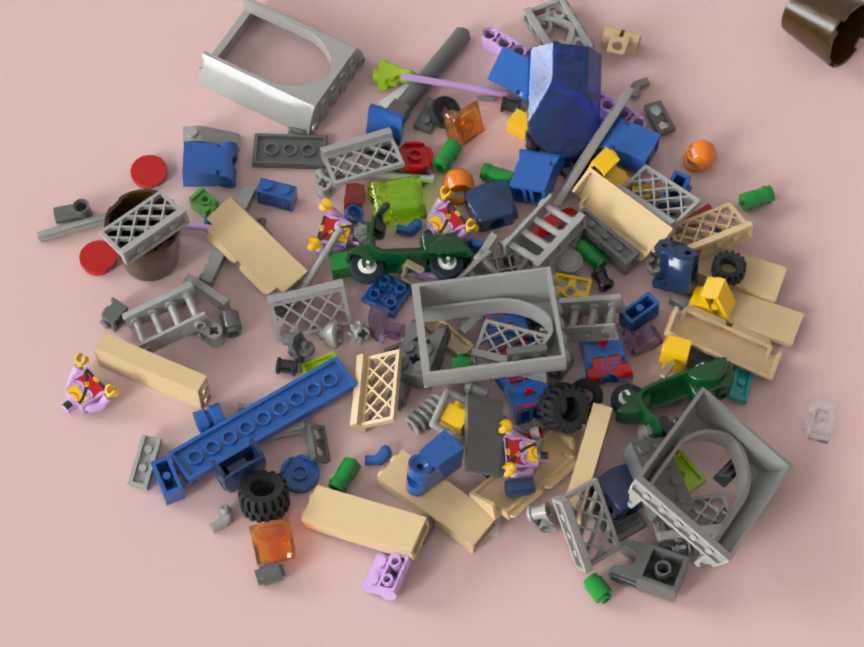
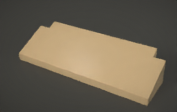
[572,167,674,261]
[206,197,310,295]
[663,305,782,382]
[469,429,577,521]

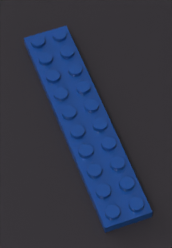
[168,356,357,485]

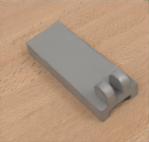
[181,273,230,312]
[128,434,162,490]

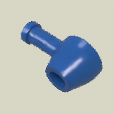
[345,204,365,237]

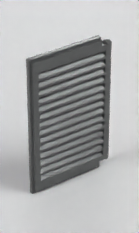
[586,493,648,543]

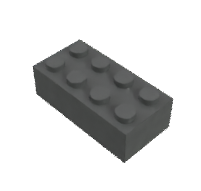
[621,437,695,523]

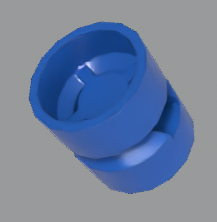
[192,403,225,434]

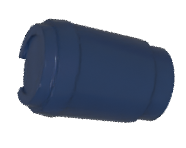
[504,477,536,498]

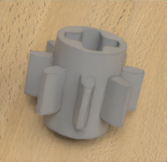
[346,319,372,345]

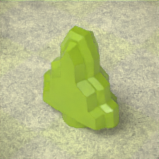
[373,59,416,91]

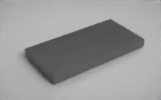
[252,133,328,170]
[465,394,504,477]

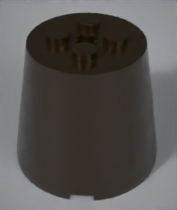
[781,0,864,68]
[104,189,181,281]

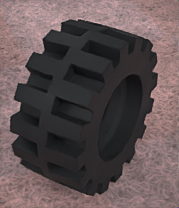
[711,250,747,286]

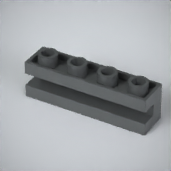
[574,207,640,275]

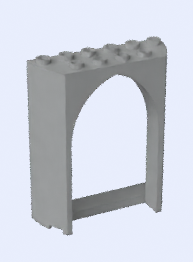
[198,0,365,135]
[411,267,570,388]
[628,387,793,567]

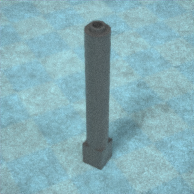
[387,27,471,123]

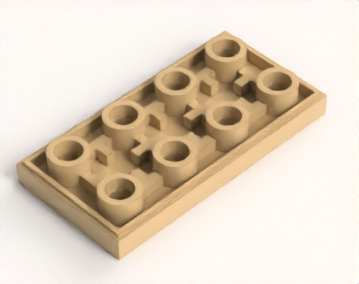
[724,289,804,348]

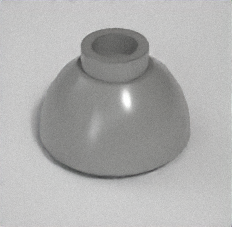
[319,321,344,348]

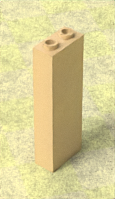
[678,233,787,304]
[94,332,211,409]
[567,403,613,528]
[377,449,497,554]
[301,485,430,561]

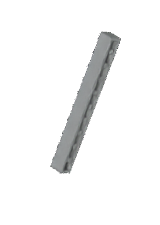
[199,185,256,288]

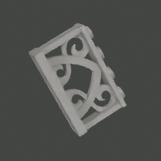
[522,0,595,68]

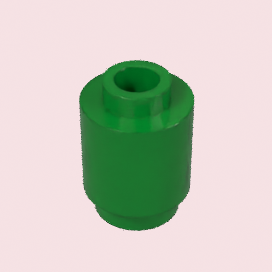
[583,573,613,604]

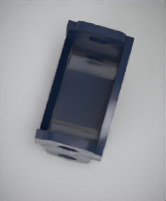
[464,181,518,232]
[652,238,699,294]
[211,438,266,493]
[590,463,644,520]

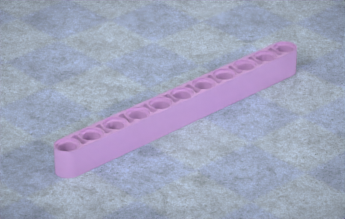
[481,27,646,128]

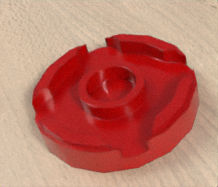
[397,141,434,173]
[130,155,168,189]
[79,240,117,276]

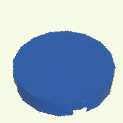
[280,455,320,493]

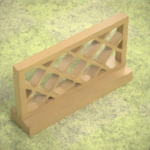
[670,202,753,260]
[350,349,403,433]

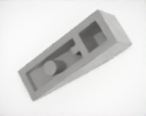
[183,126,240,151]

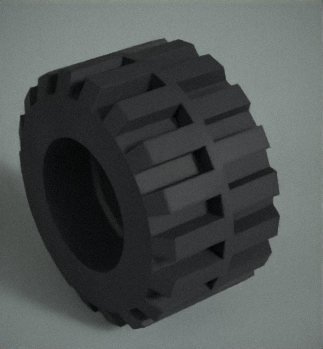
[536,381,591,434]
[238,470,290,523]

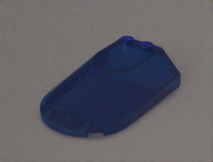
[527,43,602,159]

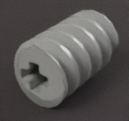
[404,393,447,435]

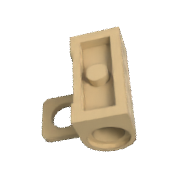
[601,25,641,57]

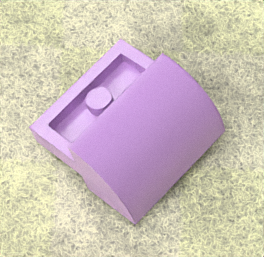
[362,553,412,600]

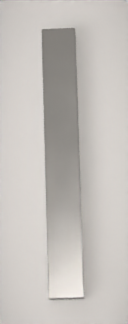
[553,86,634,208]

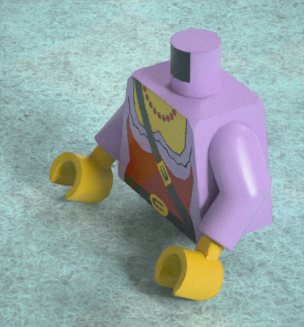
[422,186,479,240]
[307,198,362,258]
[62,353,120,414]
[499,419,548,479]

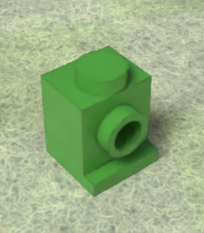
[189,186,219,219]

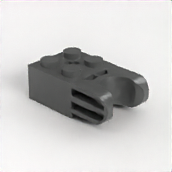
[392,319,451,390]
[609,539,689,603]

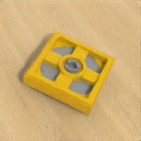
[554,272,593,298]

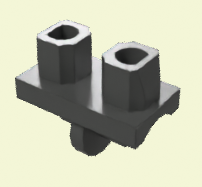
[281,329,315,364]

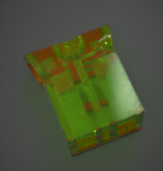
[367,174,427,226]

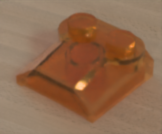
[444,101,485,147]
[249,517,297,566]

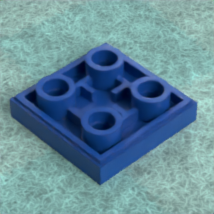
[366,103,405,146]
[361,273,412,319]

